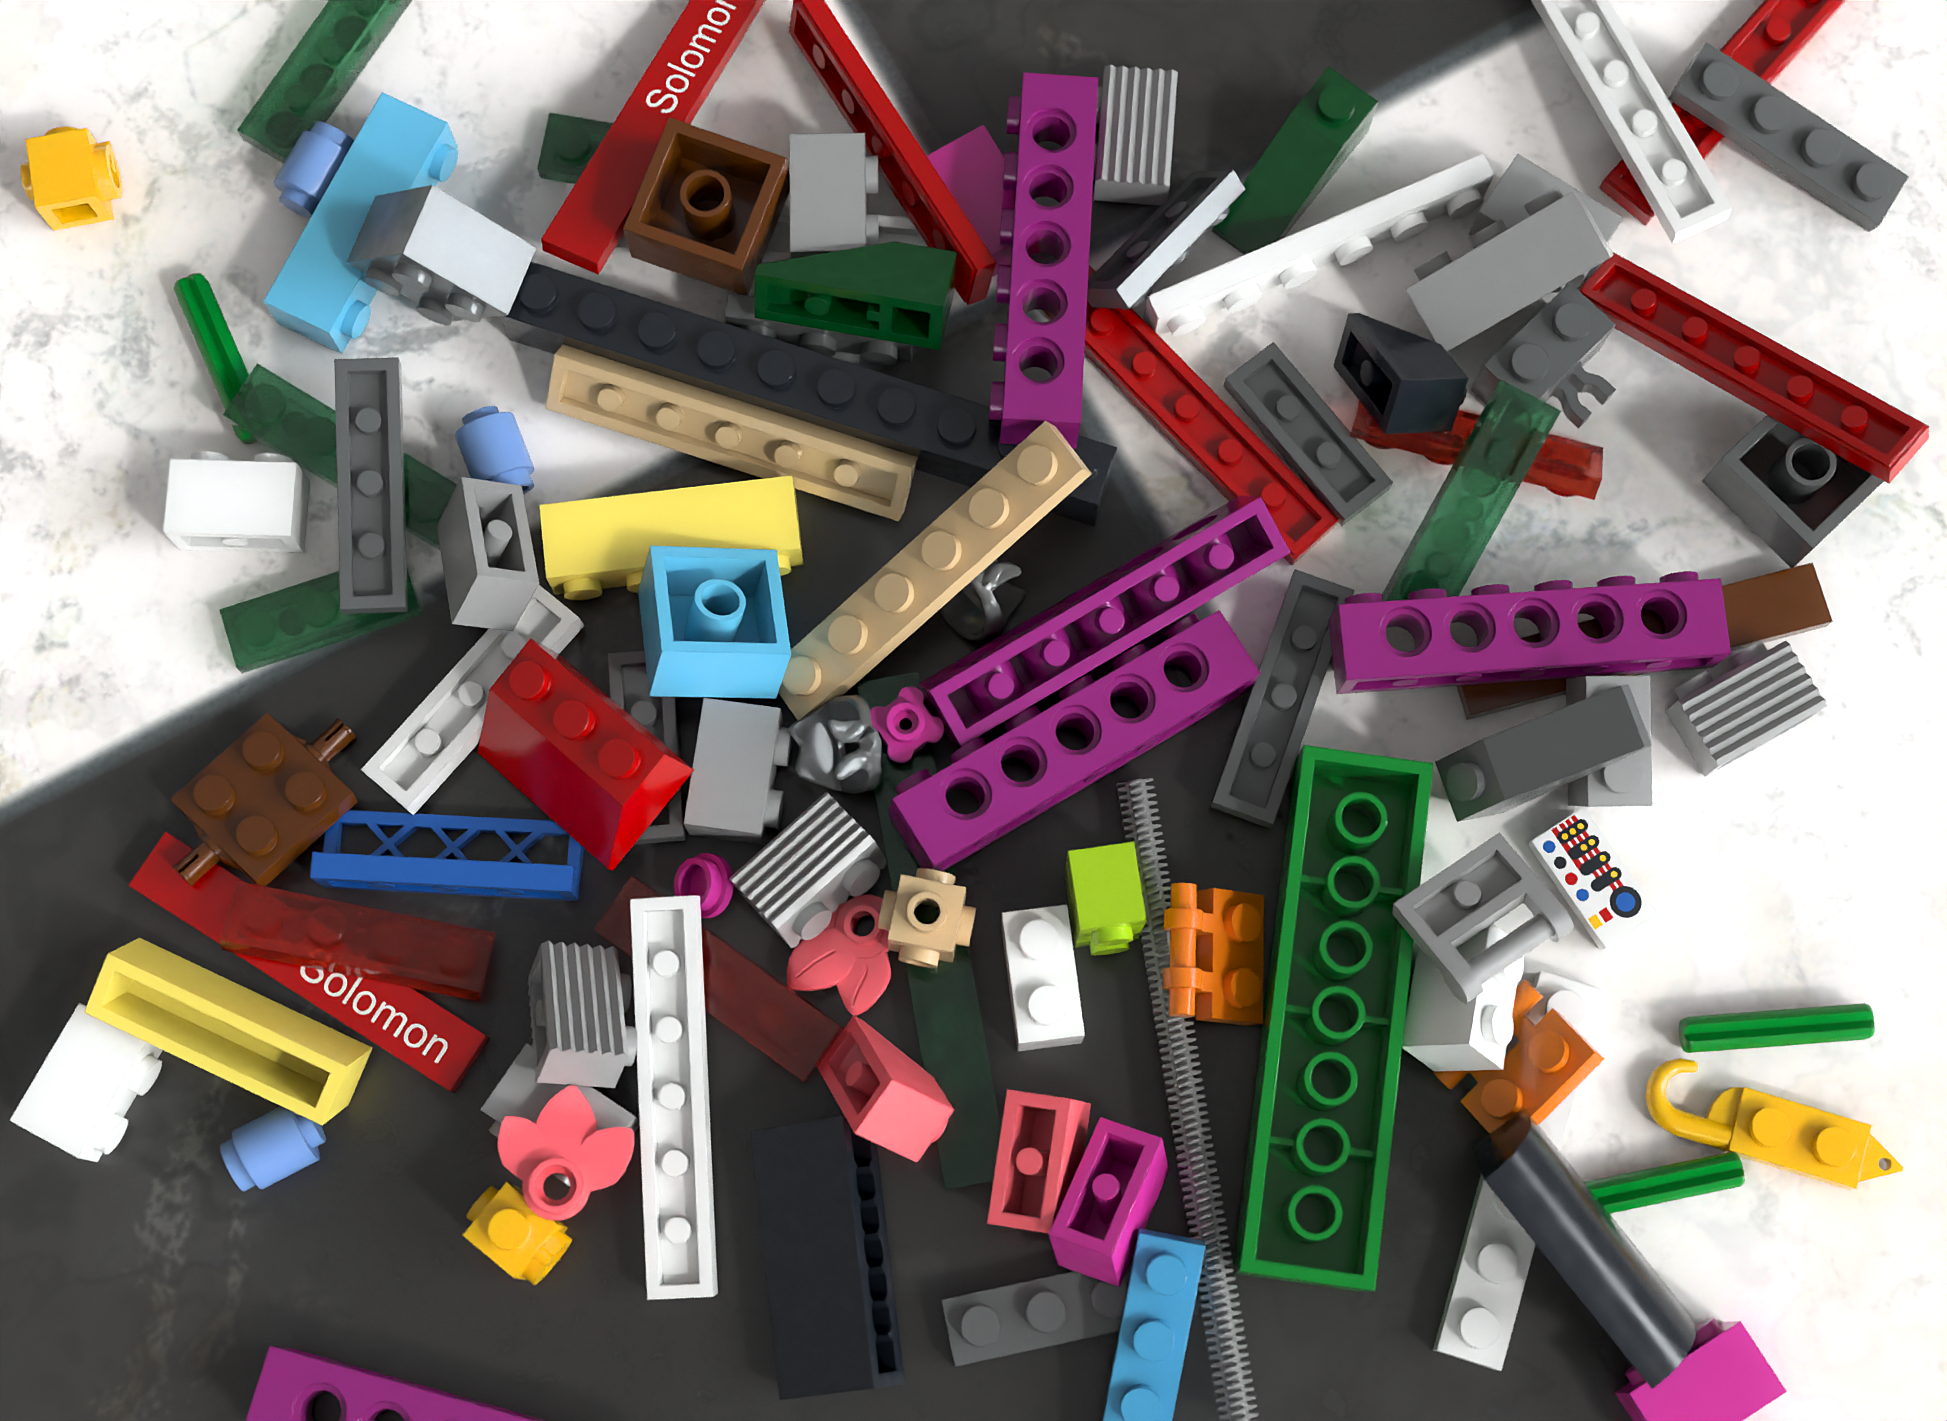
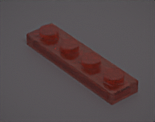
[1350,398,1603,500]
[594,876,844,1082]
[220,881,496,1002]

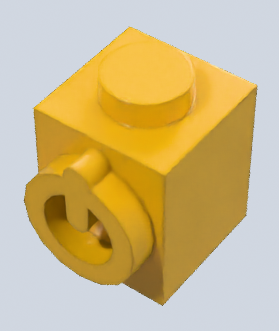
[20,126,123,231]
[463,1182,572,1285]

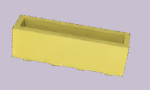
[539,475,804,600]
[84,938,372,1125]

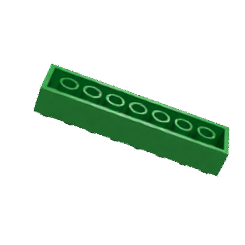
[1233,745,1434,1292]

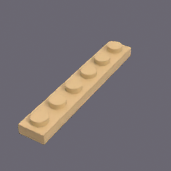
[545,345,918,521]
[778,421,1092,720]

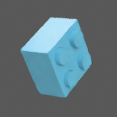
[638,546,791,699]

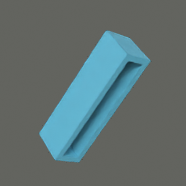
[263,92,458,354]

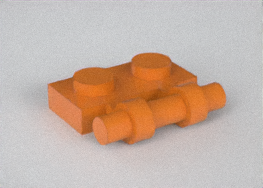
[1163,883,1264,1026]
[1433,979,1605,1134]

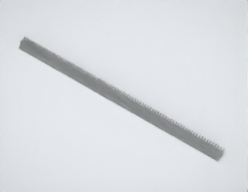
[1116,778,1260,1421]

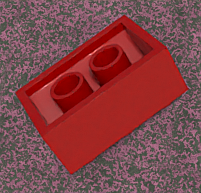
[477,638,694,871]

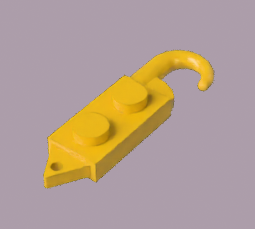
[1645,1058,1904,1190]

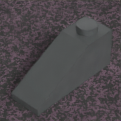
[1435,684,1652,822]

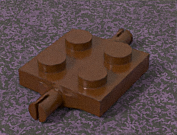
[170,712,358,890]

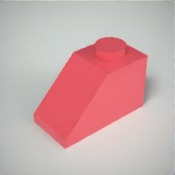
[817,1015,954,1162]

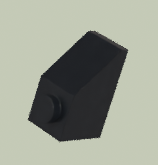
[1333,313,1469,434]

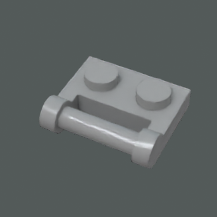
[1392,832,1574,1004]

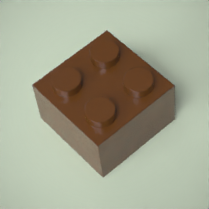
[623,117,790,295]

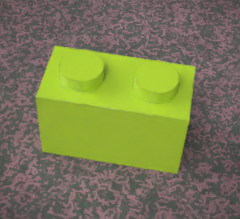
[1063,842,1147,955]

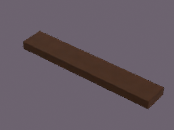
[1456,562,1833,720]

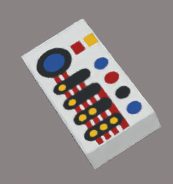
[1527,807,1659,951]

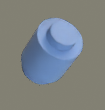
[274,121,354,218]
[454,406,535,495]
[220,1106,326,1191]

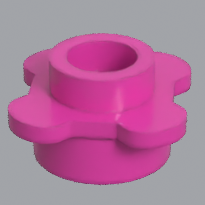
[870,687,944,763]

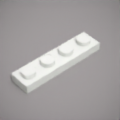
[361,585,585,815]

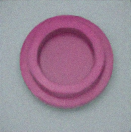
[674,853,734,918]

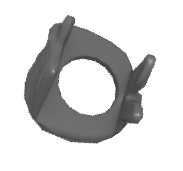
[939,560,1026,641]
[789,695,882,794]

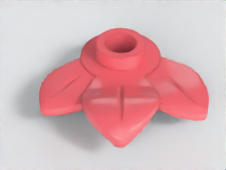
[787,894,891,1016]
[498,1085,634,1221]

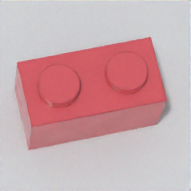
[987,1089,1091,1234]

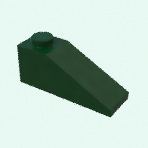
[1212,67,1378,255]
[755,241,957,350]

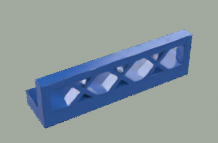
[310,810,584,901]

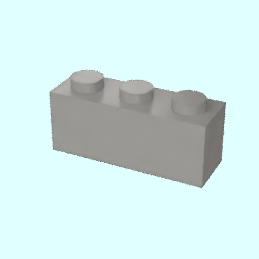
[1405,186,1614,352]

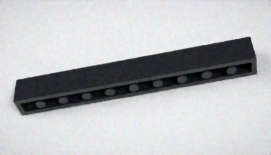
[499,262,1117,526]

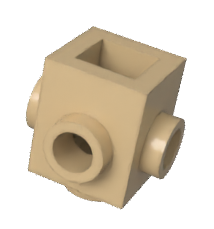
[878,868,976,968]

